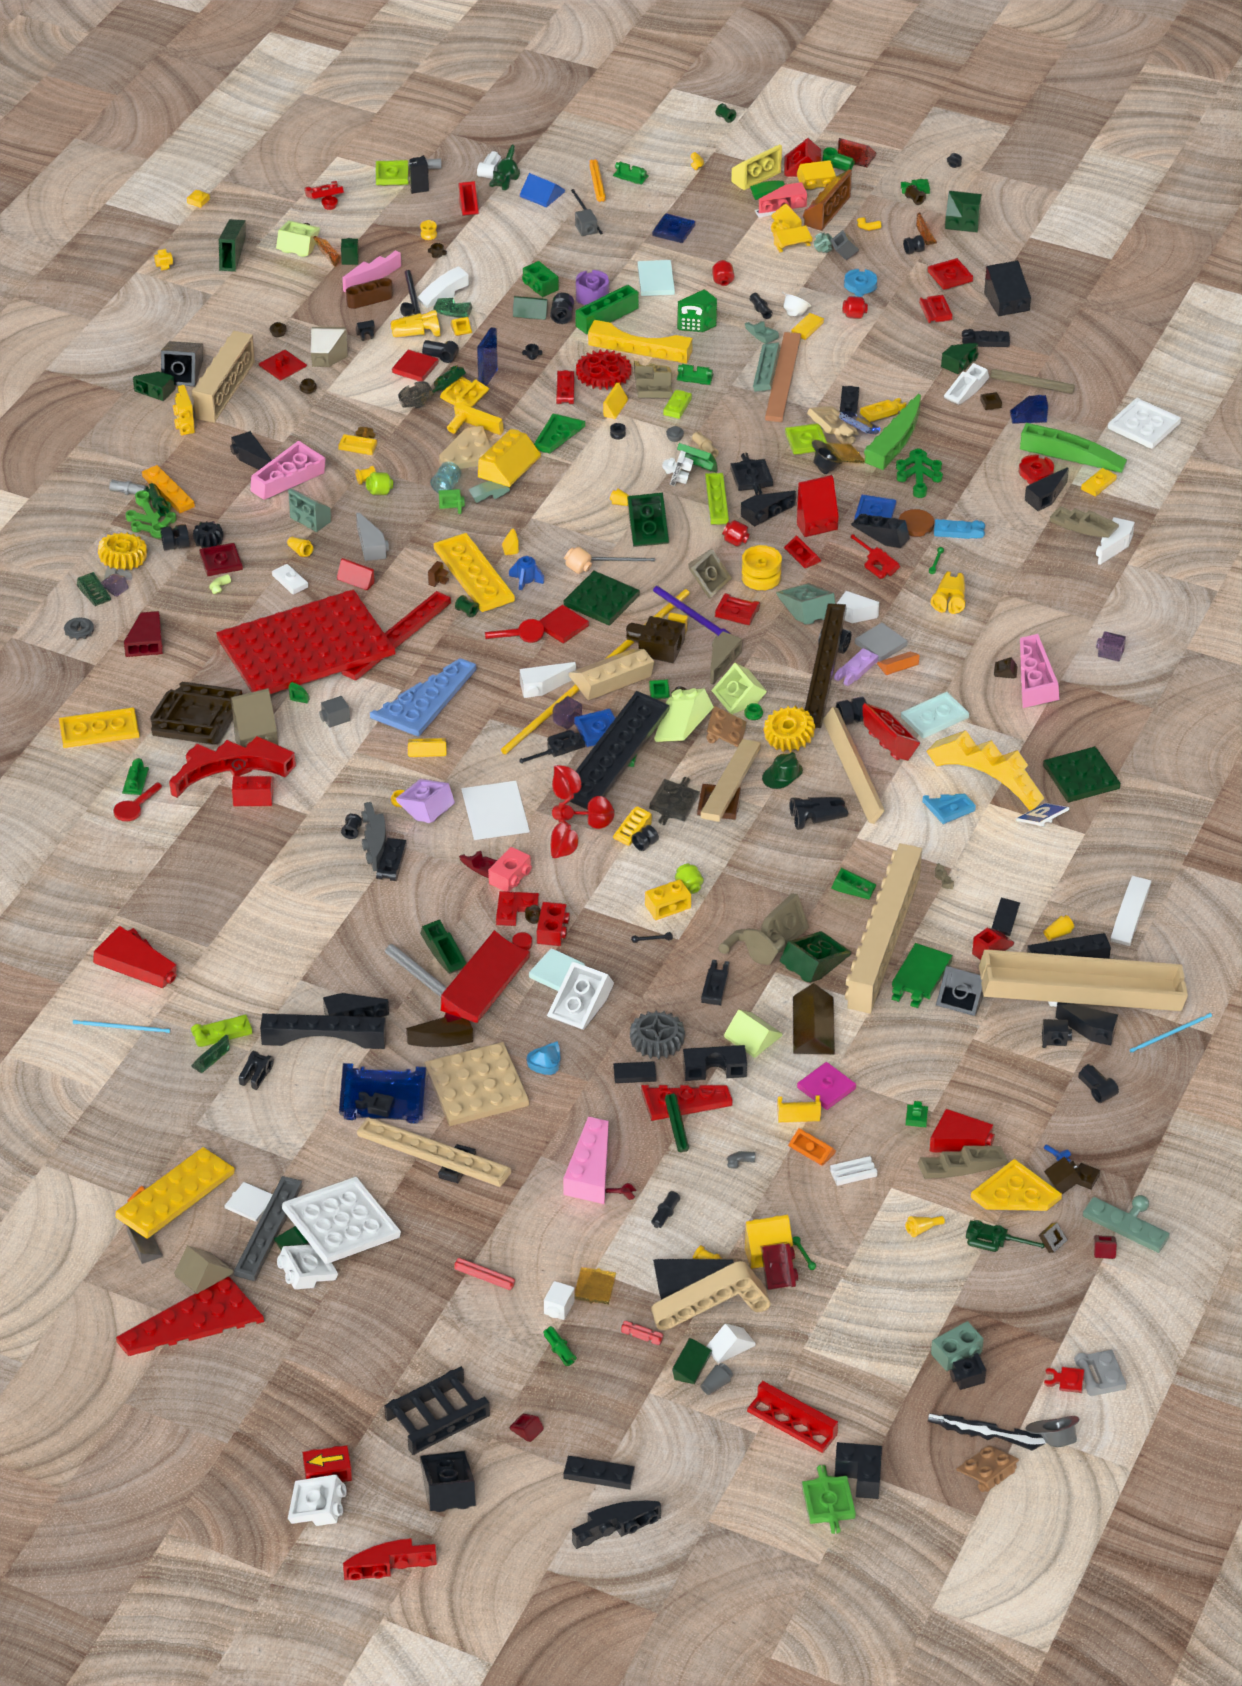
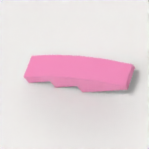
[342,250,401,292]

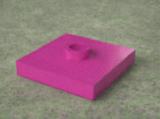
[797,1062,856,1110]

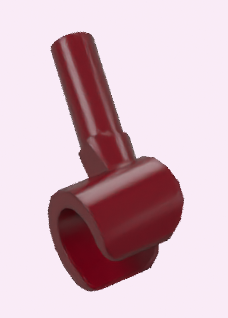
[605,1183,637,1200]

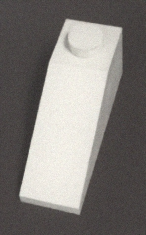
[520,662,576,698]

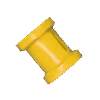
[355,466,376,485]

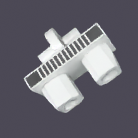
[662,451,694,486]

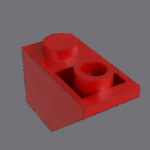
[972,927,1014,960]

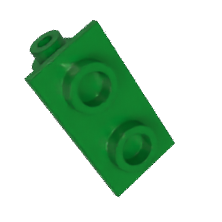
[613,161,649,185]
[676,364,714,385]
[122,758,149,795]

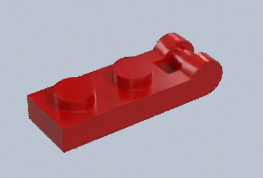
[556,370,574,404]

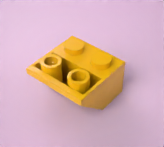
[745,1215,793,1269]

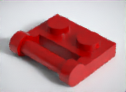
[304,181,344,199]
[715,593,760,625]

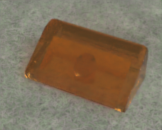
[916,212,937,245]
[313,236,341,267]

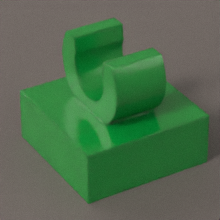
[905,1101,928,1127]

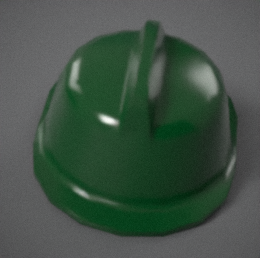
[762,752,803,789]

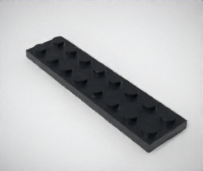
[565,691,670,810]

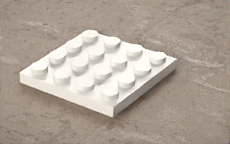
[282,1177,401,1264]

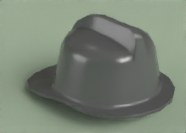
[1025,1416,1080,1447]

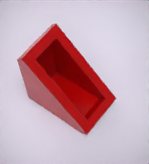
[458,181,479,216]

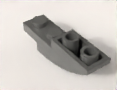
[361,802,386,871]

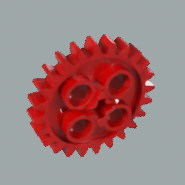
[576,349,631,390]

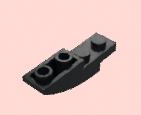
[572,1500,661,1549]

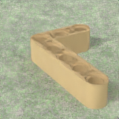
[651,1261,771,1330]

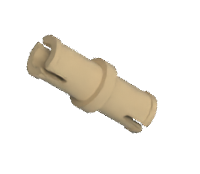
[692,431,719,458]

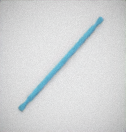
[1130,1013,1212,1053]
[73,1020,170,1033]

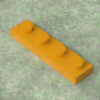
[142,465,195,514]

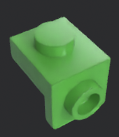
[439,489,465,514]

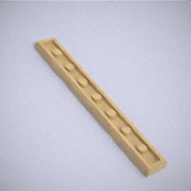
[823,707,885,824]
[701,739,761,822]
[357,1117,511,1187]

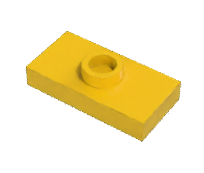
[1081,468,1117,497]

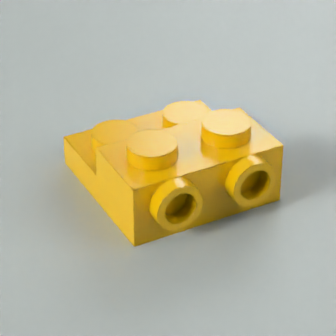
[172,385,195,436]

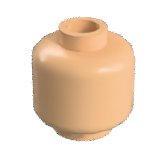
[564,547,592,574]

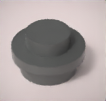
[666,426,684,442]

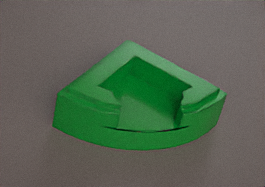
[289,682,310,704]

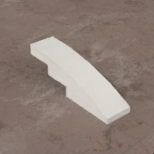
[1111,876,1151,946]

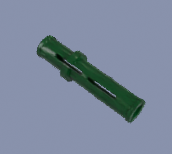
[146,483,169,516]

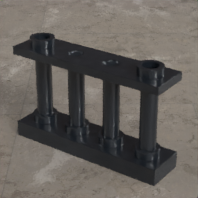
[384,1366,490,1455]

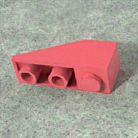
[759,182,807,213]

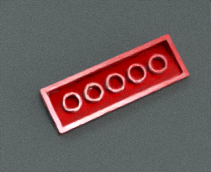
[440,930,530,1023]

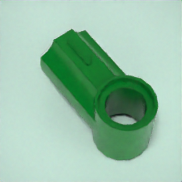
[822,147,855,171]

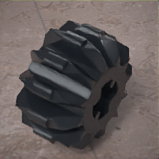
[193,521,224,548]

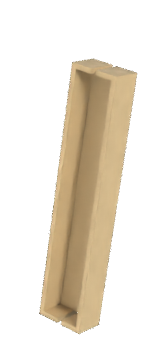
[979,950,1188,1011]

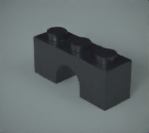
[683,1045,747,1081]

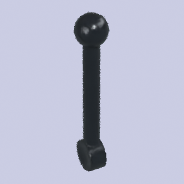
[631,932,673,943]

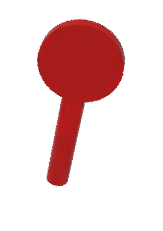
[485,619,544,643]
[113,782,162,821]

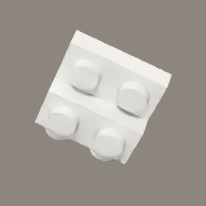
[277,1245,338,1289]
[288,1475,347,1526]

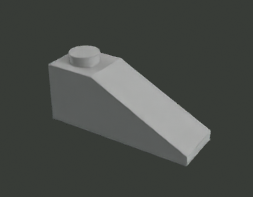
[356,513,389,561]

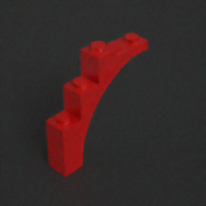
[169,736,296,798]

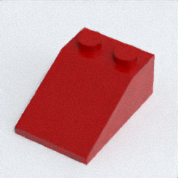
[797,475,839,537]

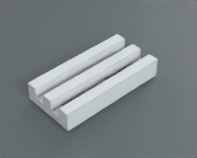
[830,1156,877,1186]

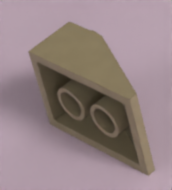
[231,688,278,748]

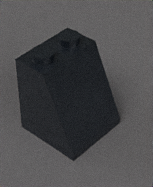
[984,260,1031,317]
[161,341,203,386]

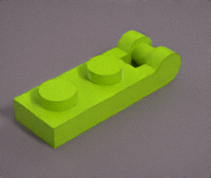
[191,1014,252,1047]

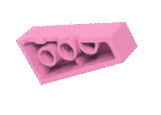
[251,441,325,500]
[1020,634,1059,708]
[563,1116,609,1204]

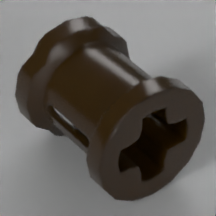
[905,185,926,205]

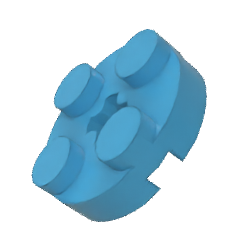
[844,269,877,297]

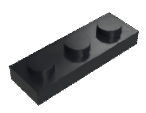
[563,1455,635,1490]

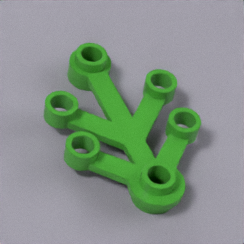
[126,490,177,539]

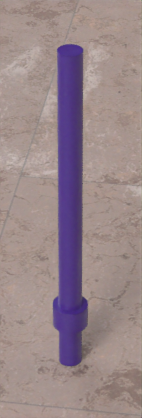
[653,586,731,636]

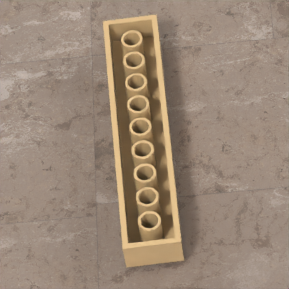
[845,843,922,1014]

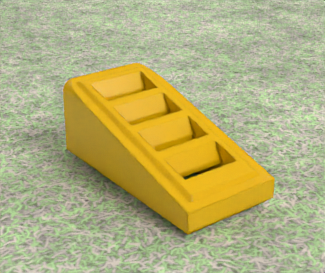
[613,806,652,846]

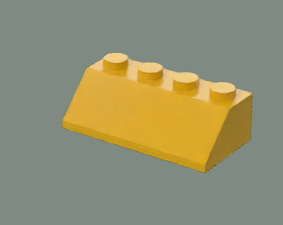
[478,429,541,487]

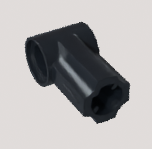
[422,340,459,363]
[1078,1064,1119,1103]

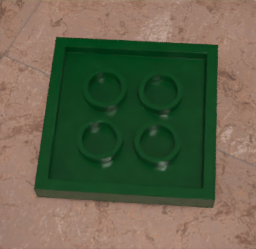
[563,571,640,626]
[1043,746,1121,803]

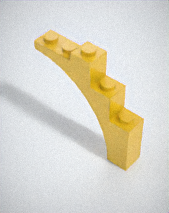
[926,730,1044,811]

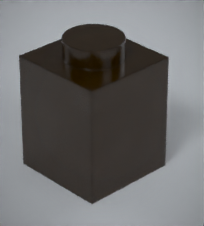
[1044,1156,1082,1194]

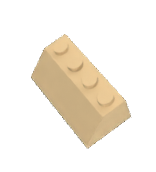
[569,649,654,701]

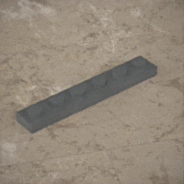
[234,1176,302,1281]

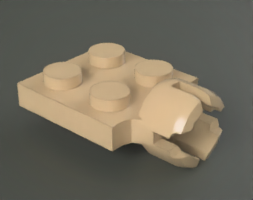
[807,406,859,446]

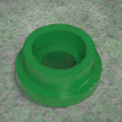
[744,703,763,720]

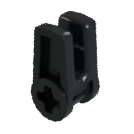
[239,1050,274,1090]

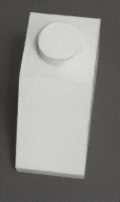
[837,591,879,623]

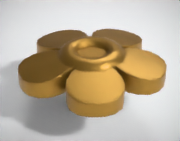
[355,427,376,438]

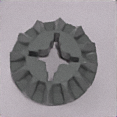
[64,617,94,640]

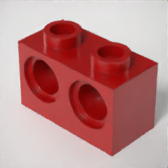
[537,902,570,946]

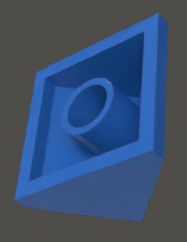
[520,173,565,208]

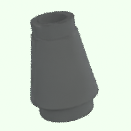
[700,1363,733,1395]

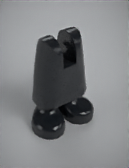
[789,797,849,830]

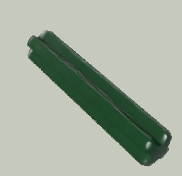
[665,1093,689,1153]

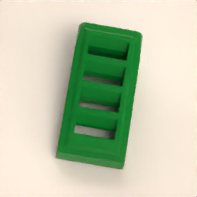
[831,868,876,900]

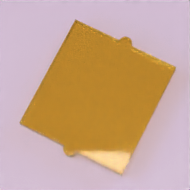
[826,443,865,464]
[574,1267,616,1305]

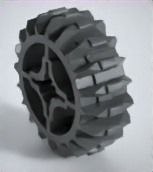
[630,1010,685,1060]

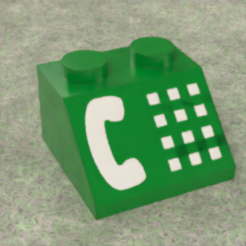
[677,289,717,332]

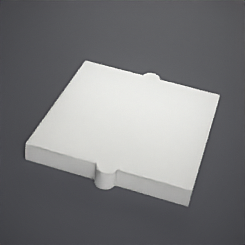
[225,1182,273,1222]

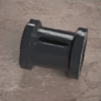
[341,813,362,839]

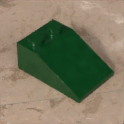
[627,492,669,547]
[779,931,851,983]

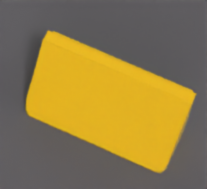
[771,204,802,229]
[603,383,628,419]
[408,738,446,757]

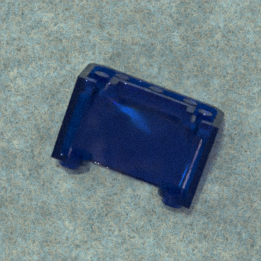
[339,1063,429,1124]

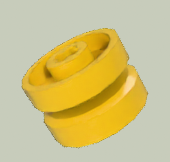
[742,545,782,590]

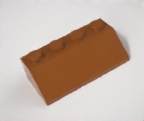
[803,169,852,231]

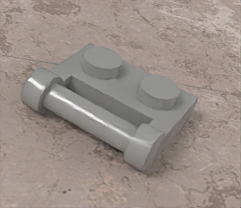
[1074,1350,1126,1396]

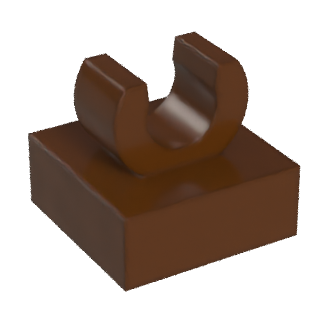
[428,561,449,587]

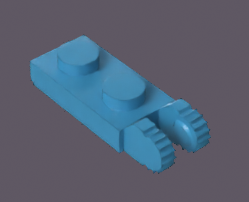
[934,519,985,539]

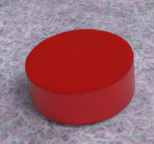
[512,932,532,950]

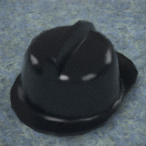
[812,440,842,475]

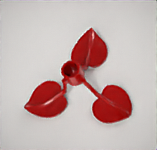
[550,765,615,858]

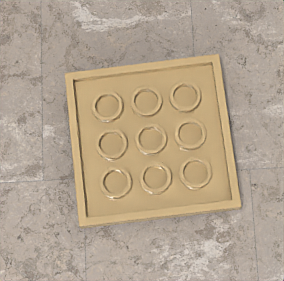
[424,1042,529,1126]

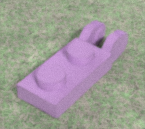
[834,648,878,686]

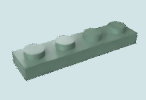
[753,342,781,392]

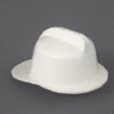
[782,292,811,316]

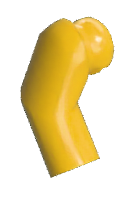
[690,152,704,170]

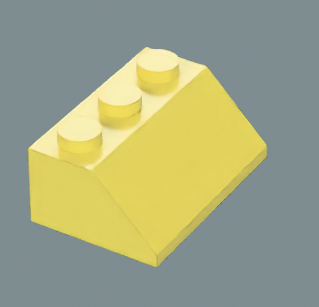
[732,144,782,190]

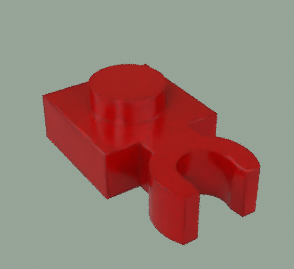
[1044,1367,1085,1393]

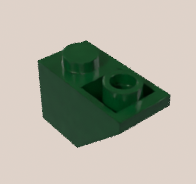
[941,343,979,374]
[133,371,175,401]

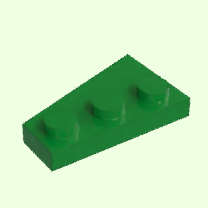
[534,413,585,453]

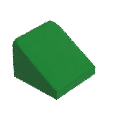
[649,679,670,699]

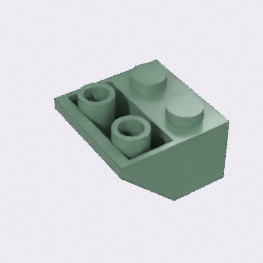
[288,488,331,532]

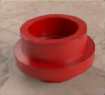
[321,195,338,210]

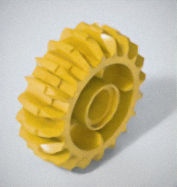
[98,532,147,570]
[763,705,815,753]

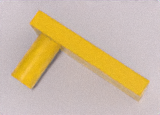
[447,402,504,435]

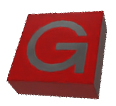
[226,758,252,776]

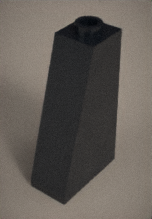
[653,1259,734,1300]

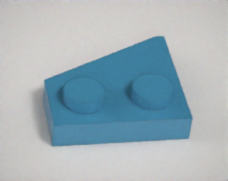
[922,794,976,824]

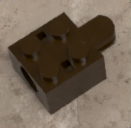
[626,616,685,664]

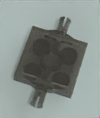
[649,777,700,825]

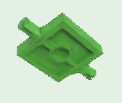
[802,1465,856,1534]

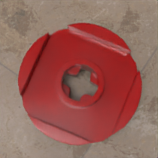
[1018,455,1054,484]

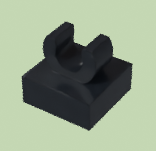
[355,320,375,341]

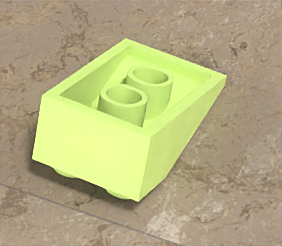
[654,688,714,742]

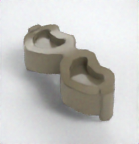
[935,863,954,889]

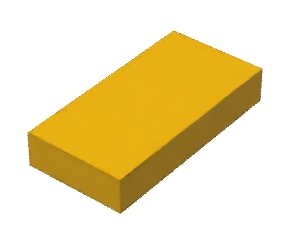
[791,313,824,340]
[338,434,377,455]

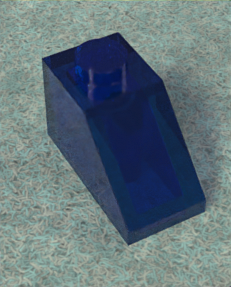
[1010,395,1048,424]

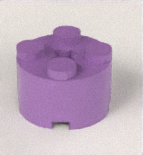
[576,270,609,305]

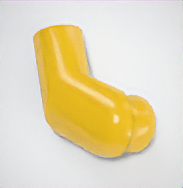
[857,217,882,231]

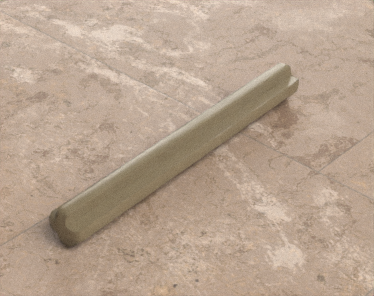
[990,369,1075,394]

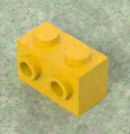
[797,161,836,190]
[645,879,691,921]

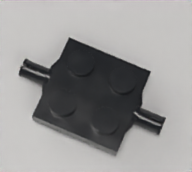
[730,452,773,495]

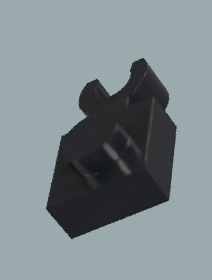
[355,1092,395,1118]

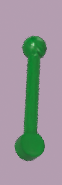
[929,547,944,574]
[792,1236,816,1270]

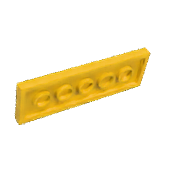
[434,533,515,612]
[115,1147,235,1239]

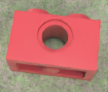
[488,847,532,892]

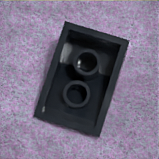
[420,1451,476,1512]

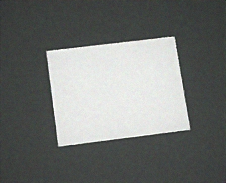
[461,781,530,840]

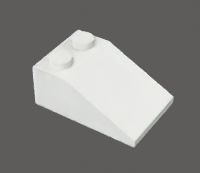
[547,962,614,1030]

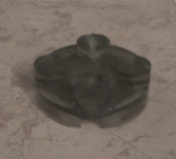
[398,381,434,408]

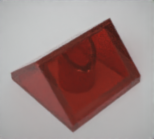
[838,138,877,168]

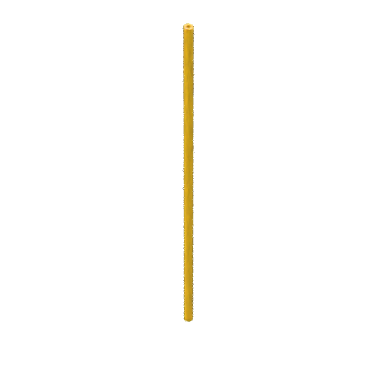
[501,589,690,755]

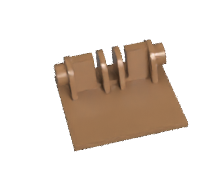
[706,705,747,747]
[956,1445,1019,1492]

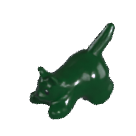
[489,144,520,191]

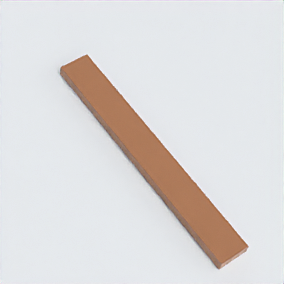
[765,332,801,422]

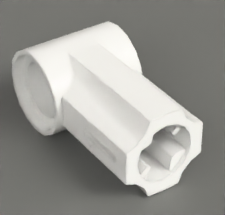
[477,151,501,179]

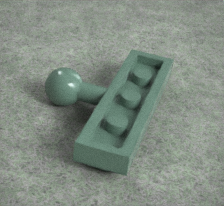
[1083,1195,1170,1253]

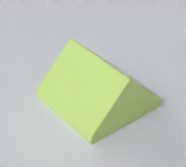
[724,1010,782,1058]

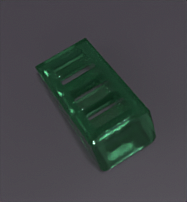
[77,572,111,606]

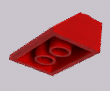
[862,703,921,761]

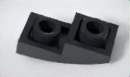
[991,897,1020,936]

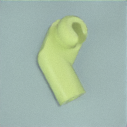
[209,574,231,594]

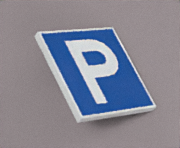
[1016,803,1069,827]

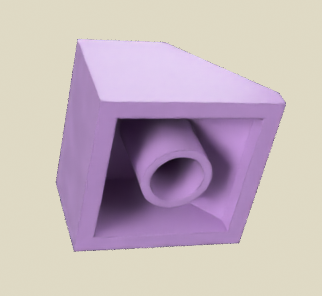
[396,779,455,823]

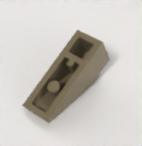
[710,631,742,685]

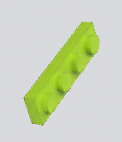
[705,473,729,525]

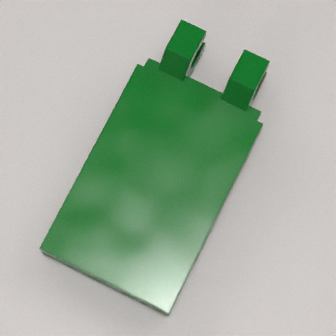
[891,943,953,1008]

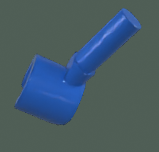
[1044,1144,1071,1162]

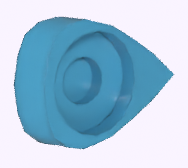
[526,1041,561,1075]

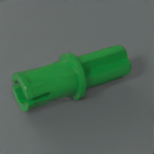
[543,1326,577,1366]

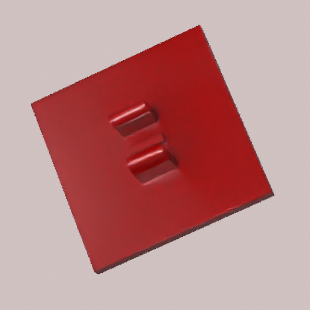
[258,349,307,381]

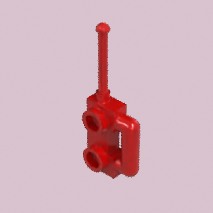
[850,534,900,579]

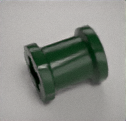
[715,103,737,123]
[455,595,479,617]

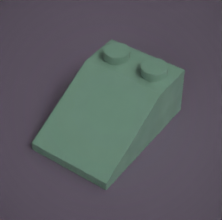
[776,583,835,624]

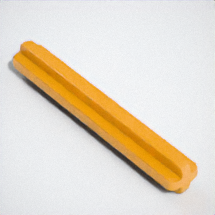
[589,159,606,202]

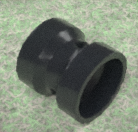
[903,235,925,254]
[631,825,659,851]

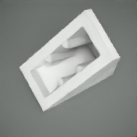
[706,1323,755,1364]

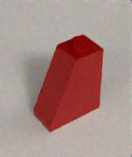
[929,1109,995,1153]

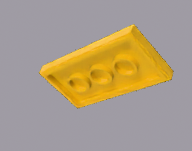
[59,707,139,748]

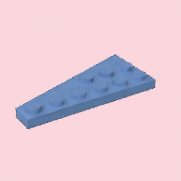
[370,658,476,737]

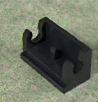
[409,155,429,194]

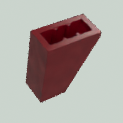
[124,611,163,657]

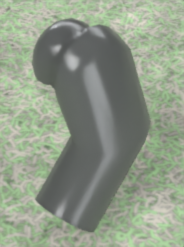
[727,1151,755,1169]

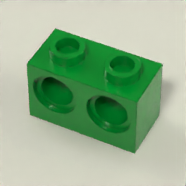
[522,261,559,298]

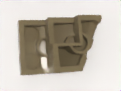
[634,361,673,398]

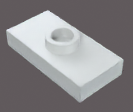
[272,564,308,595]

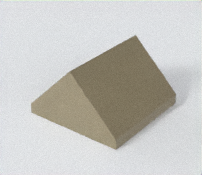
[174,1245,233,1294]

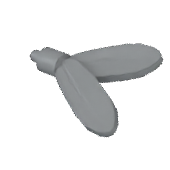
[104,566,132,584]

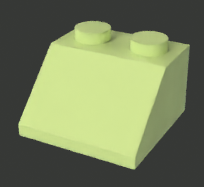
[276,220,320,257]
[711,663,767,714]

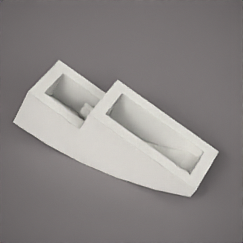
[417,266,469,308]
[944,363,989,405]

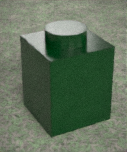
[341,238,359,265]

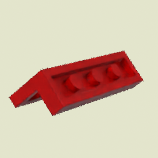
[747,1380,838,1453]

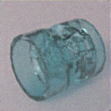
[430,461,462,493]

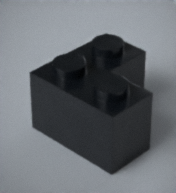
[834,1442,882,1499]

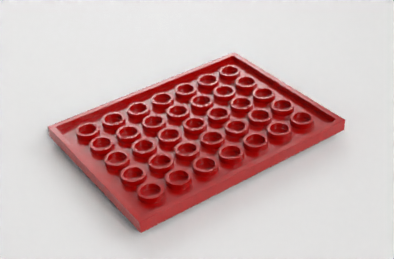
[216,589,395,694]

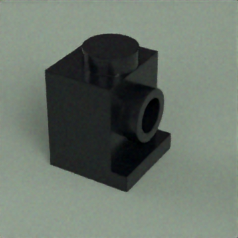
[1042,1019,1072,1048]
[950,1353,986,1390]

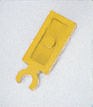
[860,398,907,422]

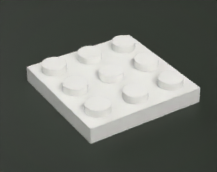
[1108,398,1181,449]

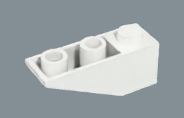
[1096,517,1135,565]

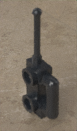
[519,730,585,764]

